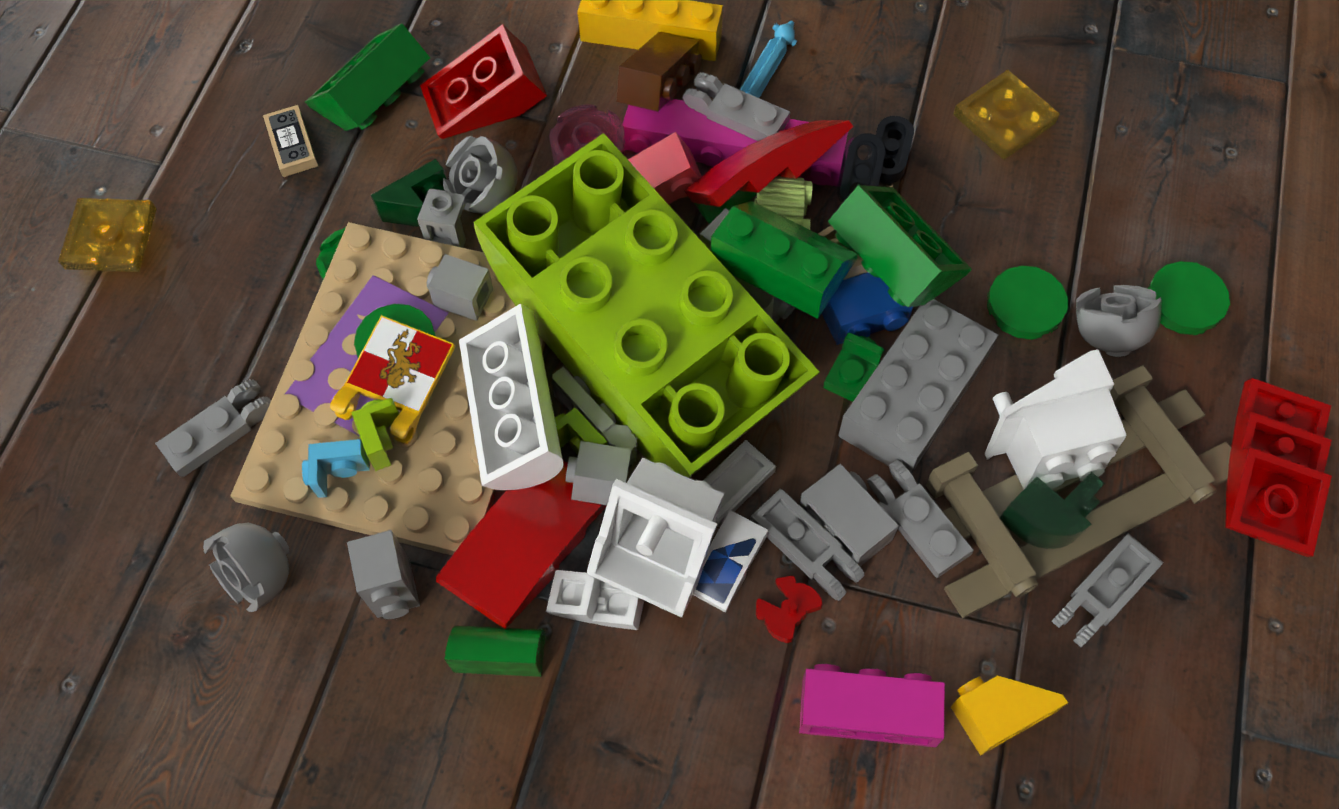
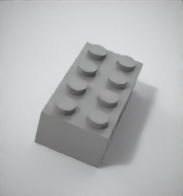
[838,299,999,474]

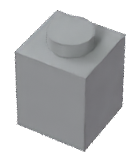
[427,254,493,321]
[565,441,631,505]

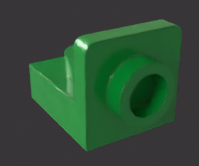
[823,333,884,402]

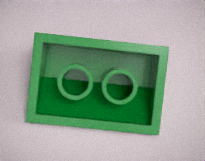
[305,23,430,131]
[828,185,972,307]
[711,201,858,319]

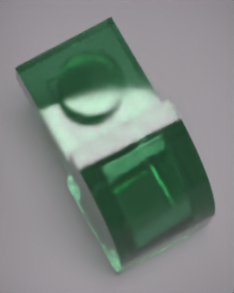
[999,472,1105,549]

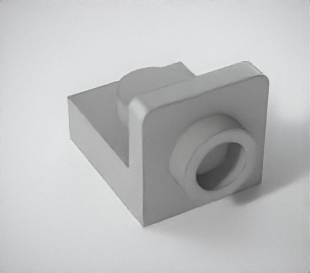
[417,189,466,248]

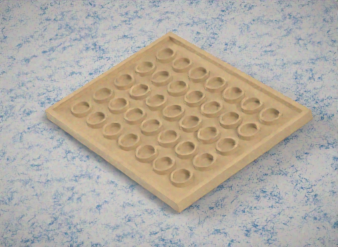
[231,222,546,555]

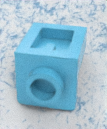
[302,439,370,498]

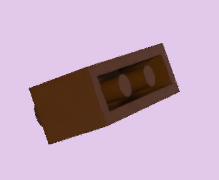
[617,32,702,112]

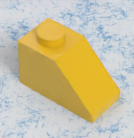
[951,676,1068,756]

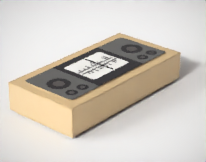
[263,105,318,177]

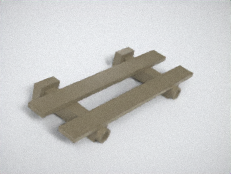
[925,365,1231,619]

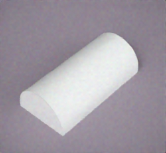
[459,304,563,490]

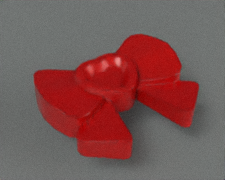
[756,576,822,643]

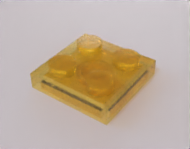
[953,70,1060,160]
[58,198,157,272]

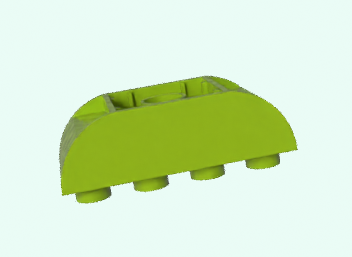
[473,133,820,478]

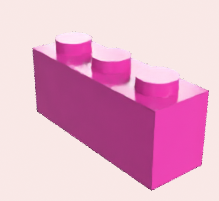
[799,664,945,747]

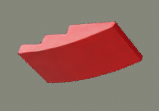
[684,120,854,207]
[1225,378,1332,557]
[436,461,607,629]

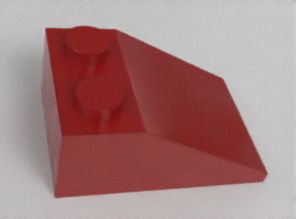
[420,24,547,139]

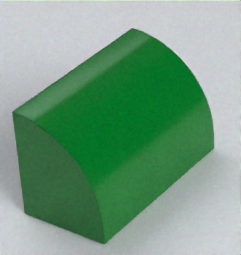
[444,626,546,677]

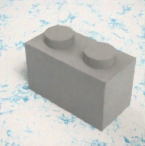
[799,464,899,566]
[347,530,420,619]

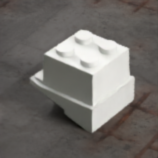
[985,349,1127,491]
[587,458,724,617]

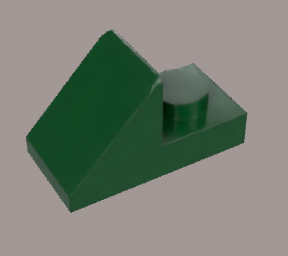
[371,159,446,227]

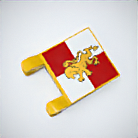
[330,315,455,444]

